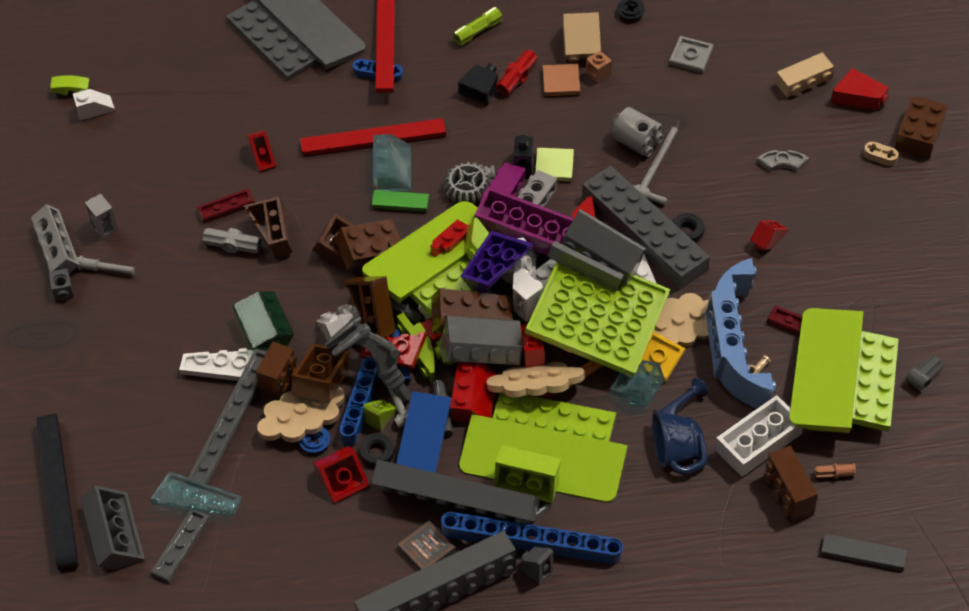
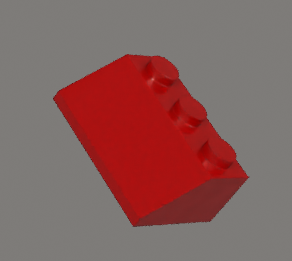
[451,361,497,422]

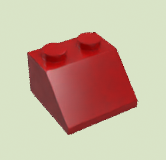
[312,446,370,503]

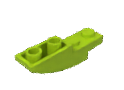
[396,313,436,384]

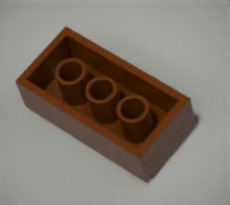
[431,288,513,334]

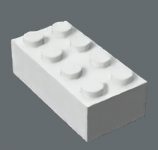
[715,395,803,477]

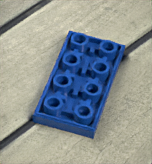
[396,391,452,473]

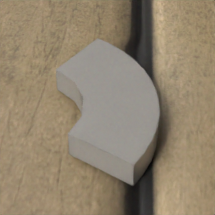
[757,150,809,172]

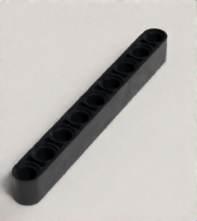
[36,413,79,570]

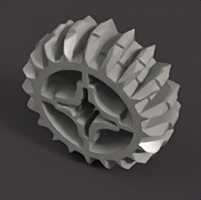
[443,161,492,205]

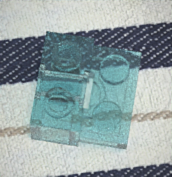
[610,360,665,408]

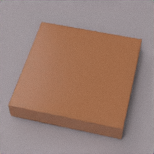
[543,64,580,96]

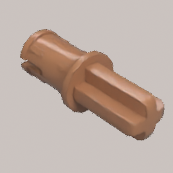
[815,463,856,479]

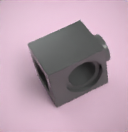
[49,268,74,301]

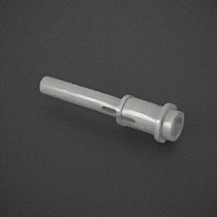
[77,255,135,275]

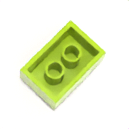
[494,445,561,503]

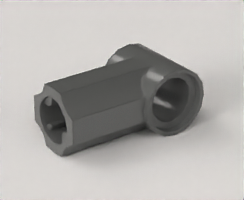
[905,356,944,393]

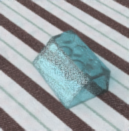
[373,134,411,191]

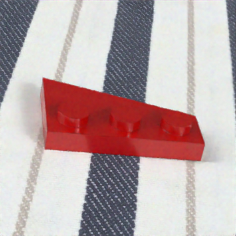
[360,332,427,369]

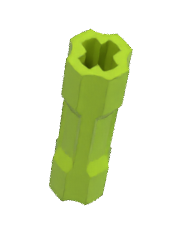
[452,7,502,46]

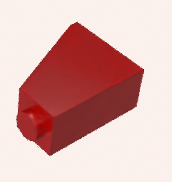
[831,68,889,110]

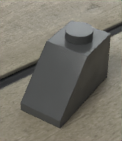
[520,547,553,585]

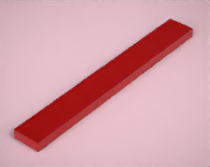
[376,0,395,93]
[300,118,446,156]

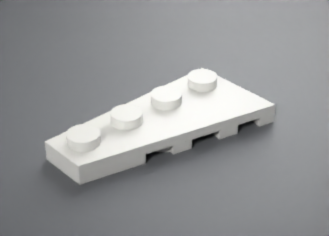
[179,347,264,381]

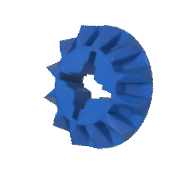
[299,427,331,455]

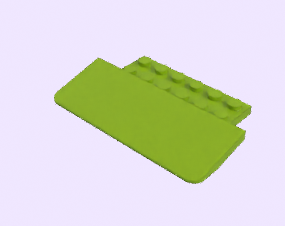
[362,201,502,317]
[789,308,899,433]
[459,392,628,502]

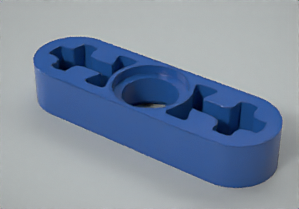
[353,59,403,82]

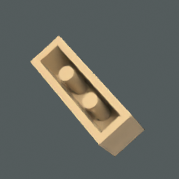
[775,52,834,98]

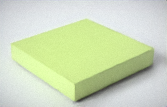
[536,148,574,182]

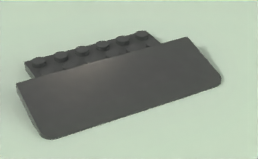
[226,0,366,81]

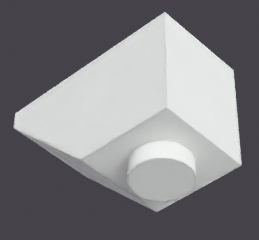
[73,89,115,121]

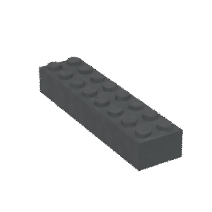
[582,165,710,290]
[372,460,541,524]
[354,531,516,611]

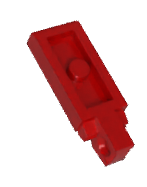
[430,219,469,257]

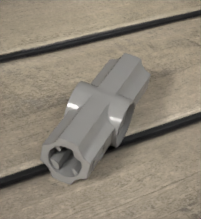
[203,228,262,254]

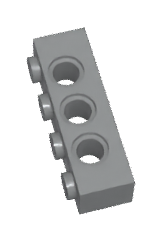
[518,170,557,207]
[31,204,79,274]

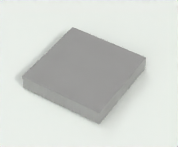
[669,36,714,74]

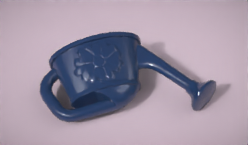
[652,377,708,475]

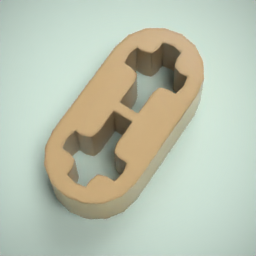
[864,142,899,166]

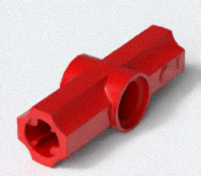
[496,50,538,96]

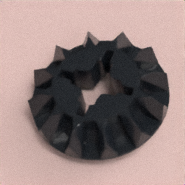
[617,0,645,21]

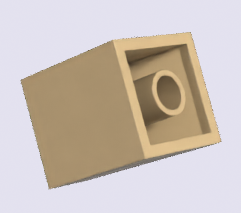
[562,12,601,62]

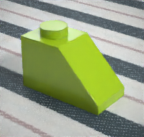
[465,217,489,259]

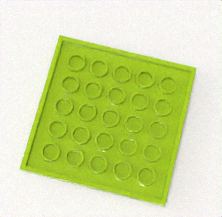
[524,262,670,378]

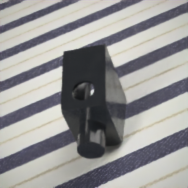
[458,63,498,105]
[513,135,534,179]

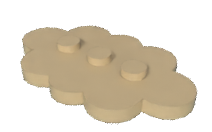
[653,293,709,347]
[486,362,585,398]
[257,387,345,442]

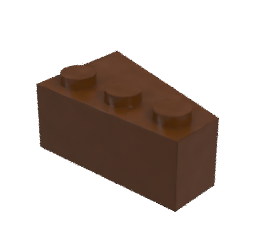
[244,196,293,257]
[342,276,396,338]

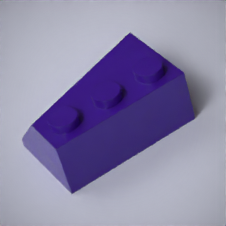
[460,231,535,293]

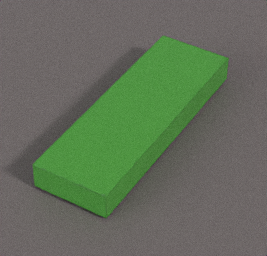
[372,190,429,212]

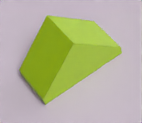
[363,399,397,431]

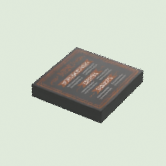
[397,521,455,570]

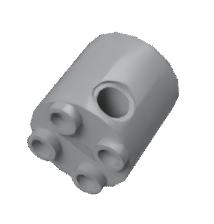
[611,107,664,157]

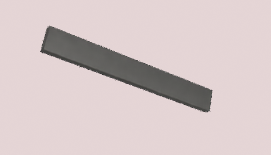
[187,348,267,489]

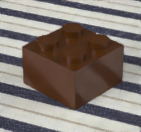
[256,342,297,400]

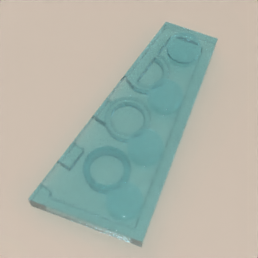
[151,471,242,516]

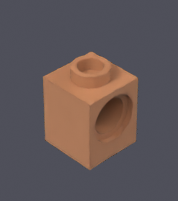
[586,51,612,83]

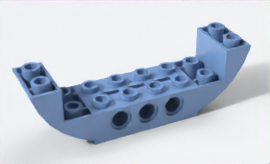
[705,258,776,409]

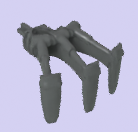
[325,315,412,402]

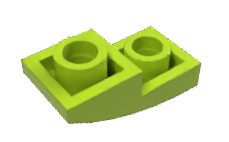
[50,75,89,95]

